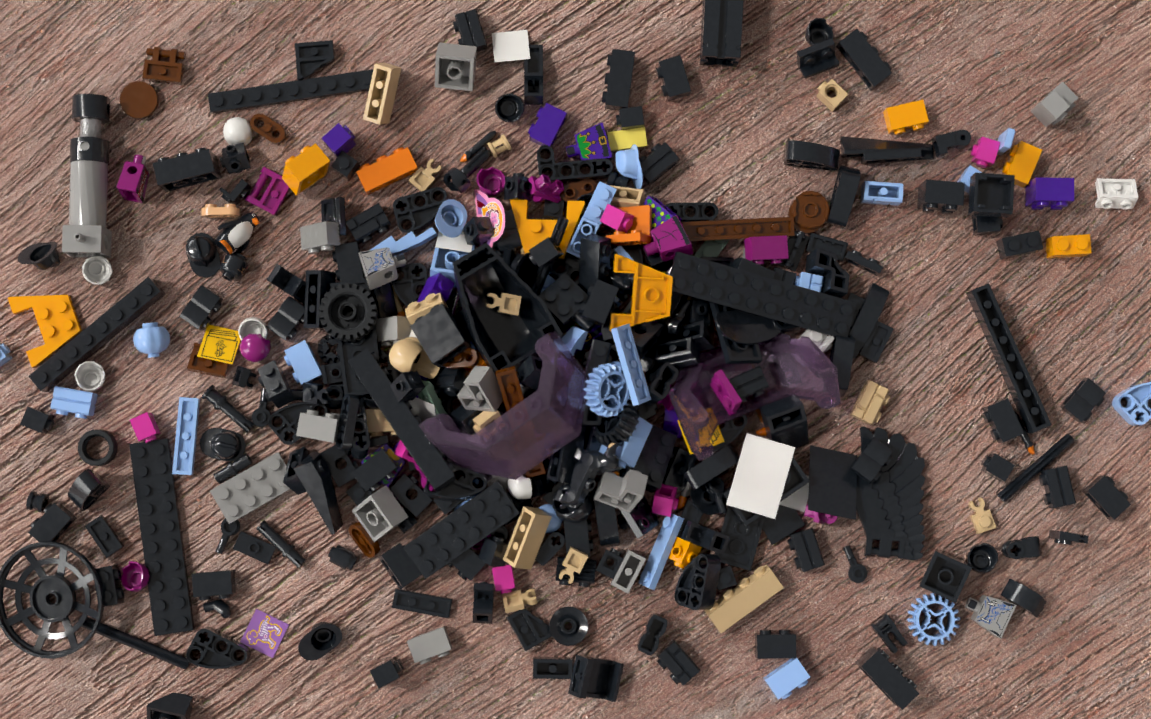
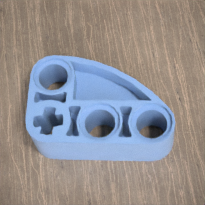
[1112,382,1151,426]

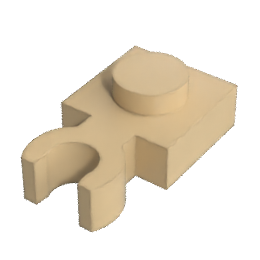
[408,159,442,192]
[485,293,522,316]
[968,498,996,534]
[559,547,588,584]
[502,589,538,613]

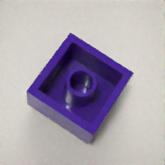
[1025,177,1075,210]

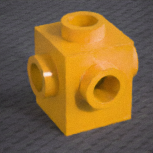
[668,537,702,569]

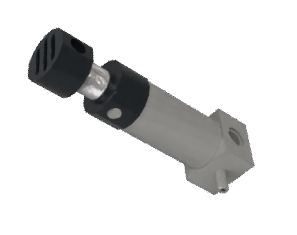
[62,94,112,258]

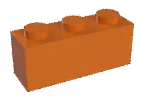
[356,147,418,195]

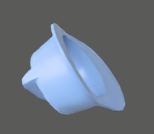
[615,144,643,189]
[435,199,467,238]

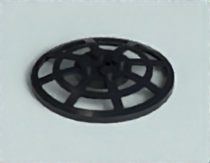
[0,541,104,659]

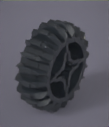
[593,400,640,447]

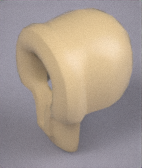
[389,337,440,379]

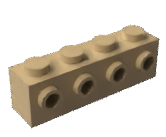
[704,565,784,633]

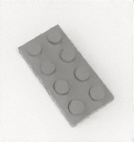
[210,452,291,525]

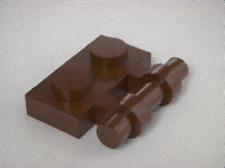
[142,47,186,84]

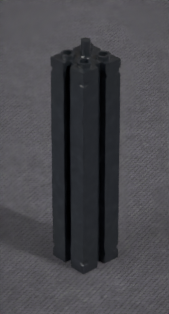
[699,0,743,67]

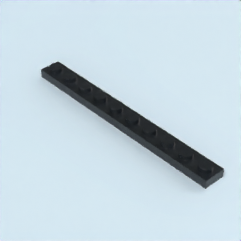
[208,69,399,114]

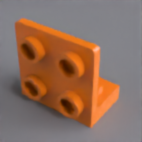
[606,205,652,246]

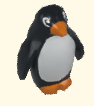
[214,212,259,255]

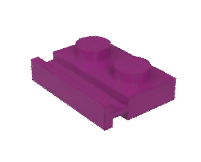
[709,369,742,416]

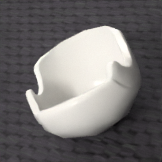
[223,117,252,146]
[82,255,113,285]
[238,317,268,341]
[75,361,105,391]
[508,470,532,499]

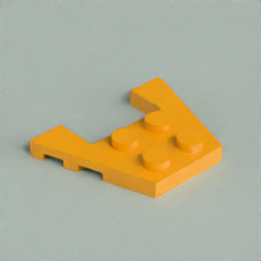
[510,200,585,258]
[609,254,673,331]
[8,295,82,368]

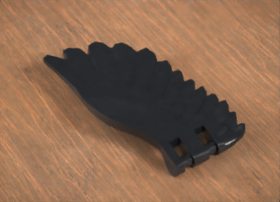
[856,426,925,560]

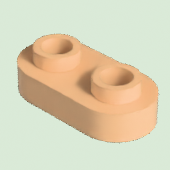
[201,204,240,218]

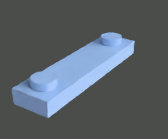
[611,324,651,406]
[172,397,200,475]
[638,514,684,590]

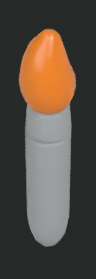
[678,464,696,509]

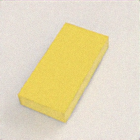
[607,127,647,152]

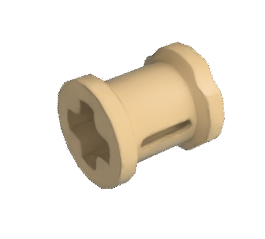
[487,134,512,158]

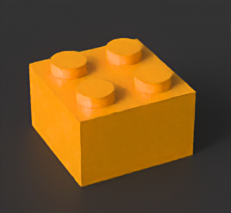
[282,143,330,196]

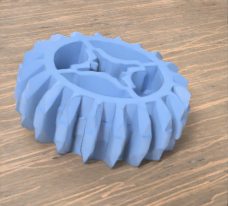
[583,363,631,417]
[907,593,960,646]

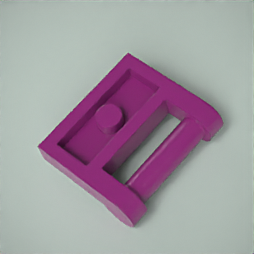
[245,167,290,216]

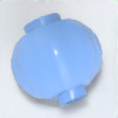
[133,322,170,358]

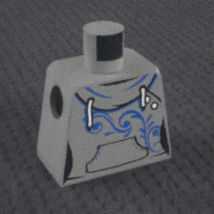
[358,247,407,290]
[965,595,1017,639]

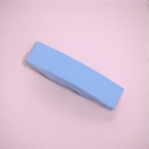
[370,227,438,257]

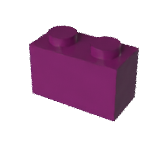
[744,235,789,265]

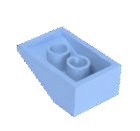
[430,245,476,287]

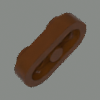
[250,113,286,144]
[560,179,597,203]
[443,347,480,369]
[349,522,380,558]

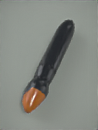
[460,131,497,162]
[1014,411,1035,455]

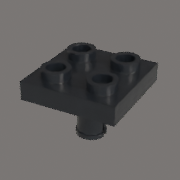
[618,496,660,539]

